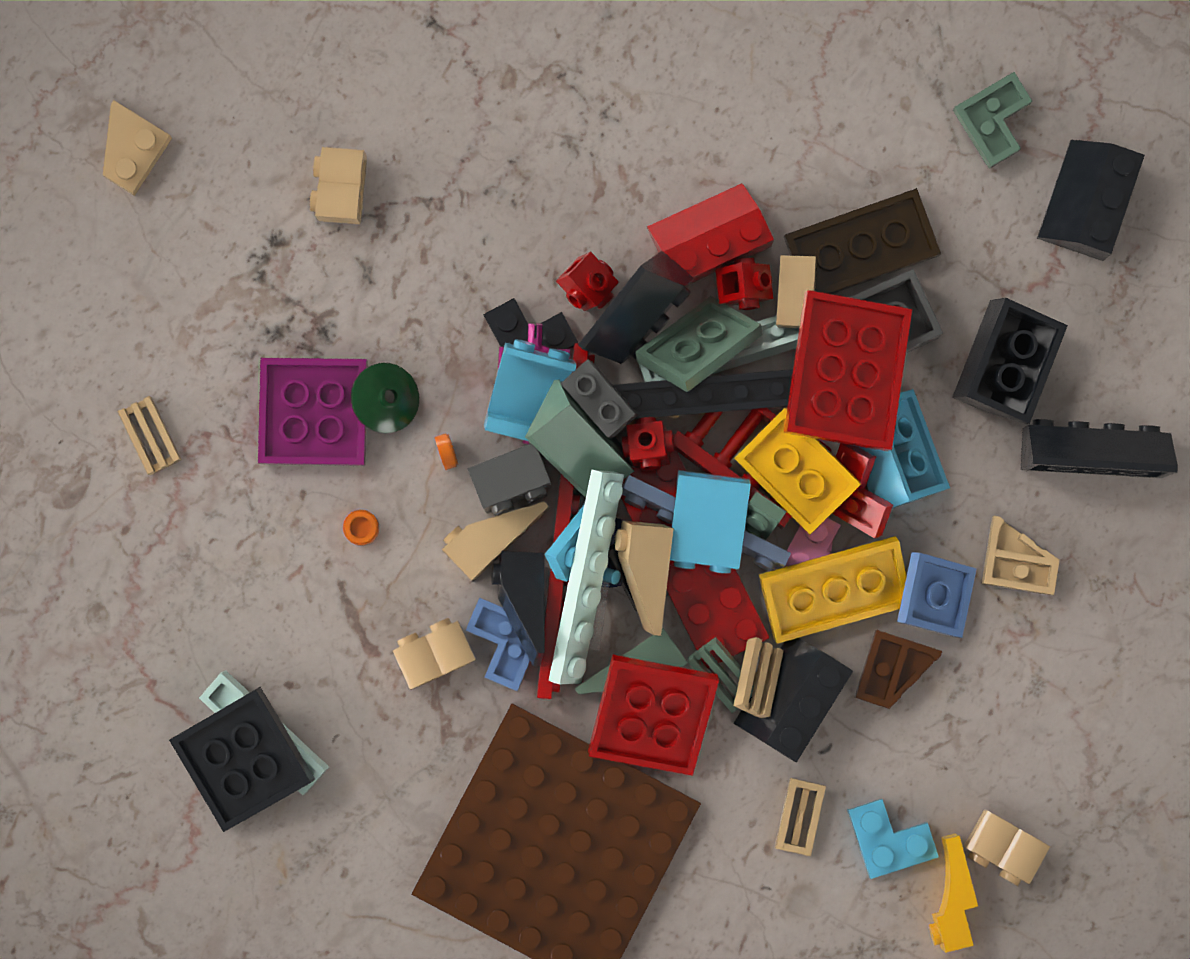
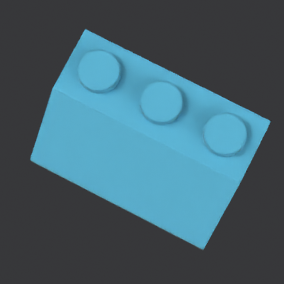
[858,389,950,509]

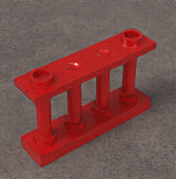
[674,374,832,529]

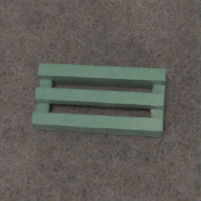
[688,637,754,713]

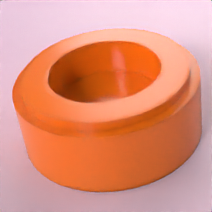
[435,433,458,470]
[343,510,379,546]

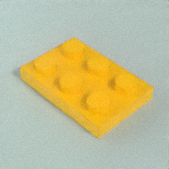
[734,408,862,534]

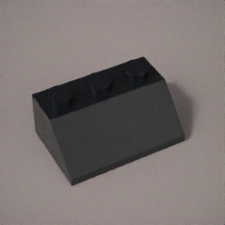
[1037,139,1145,261]
[578,251,694,364]
[952,298,1068,424]
[733,638,853,763]

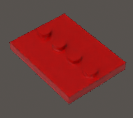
[784,290,912,451]

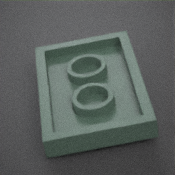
[636,296,763,392]

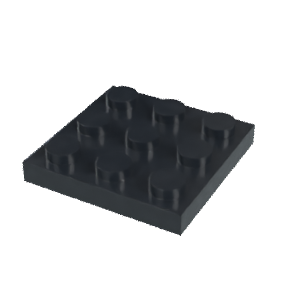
[169,686,315,832]

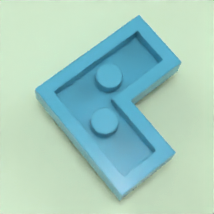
[847,799,939,879]

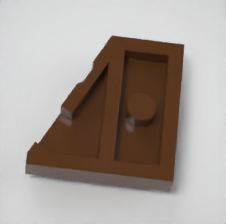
[854,630,942,709]

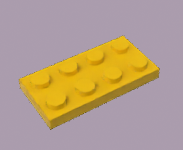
[759,536,907,644]

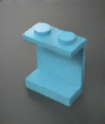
[484,339,577,441]
[670,470,751,573]

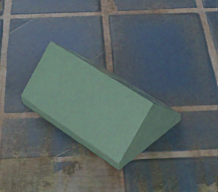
[525,380,634,498]

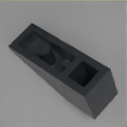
[491,551,545,666]

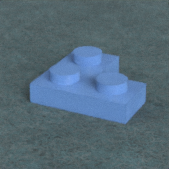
[466,598,545,691]

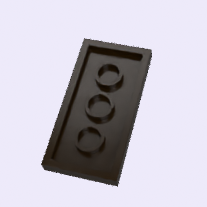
[784,188,941,294]

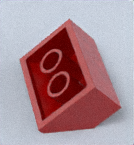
[647,183,774,285]

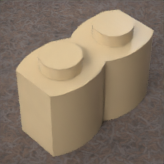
[310,147,367,224]
[393,618,476,690]
[963,810,1050,886]

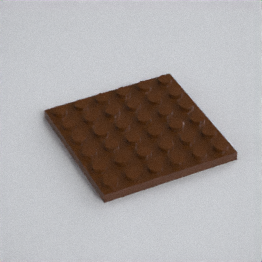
[411,703,701,959]

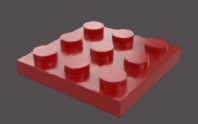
[588,654,719,776]

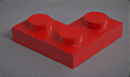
[832,443,893,538]

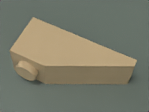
[442,501,550,582]
[615,521,674,636]

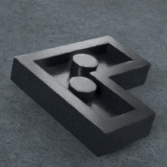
[483,298,578,349]

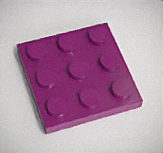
[258,358,368,466]

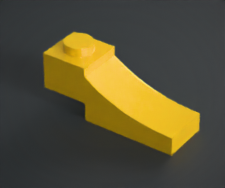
[929,833,978,953]

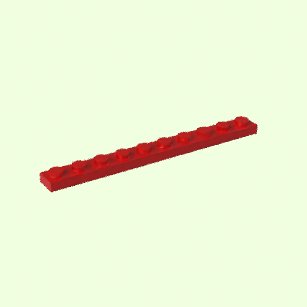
[537,343,595,699]

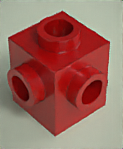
[556,251,619,311]
[715,258,774,311]
[622,417,675,471]

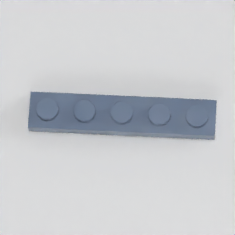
[622,475,791,571]

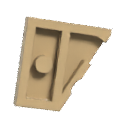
[103,100,172,196]
[982,516,1060,596]

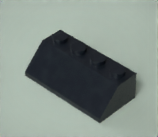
[1021,419,1178,478]

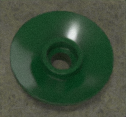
[351,363,419,433]

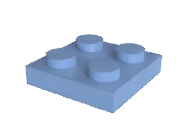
[897,552,977,638]

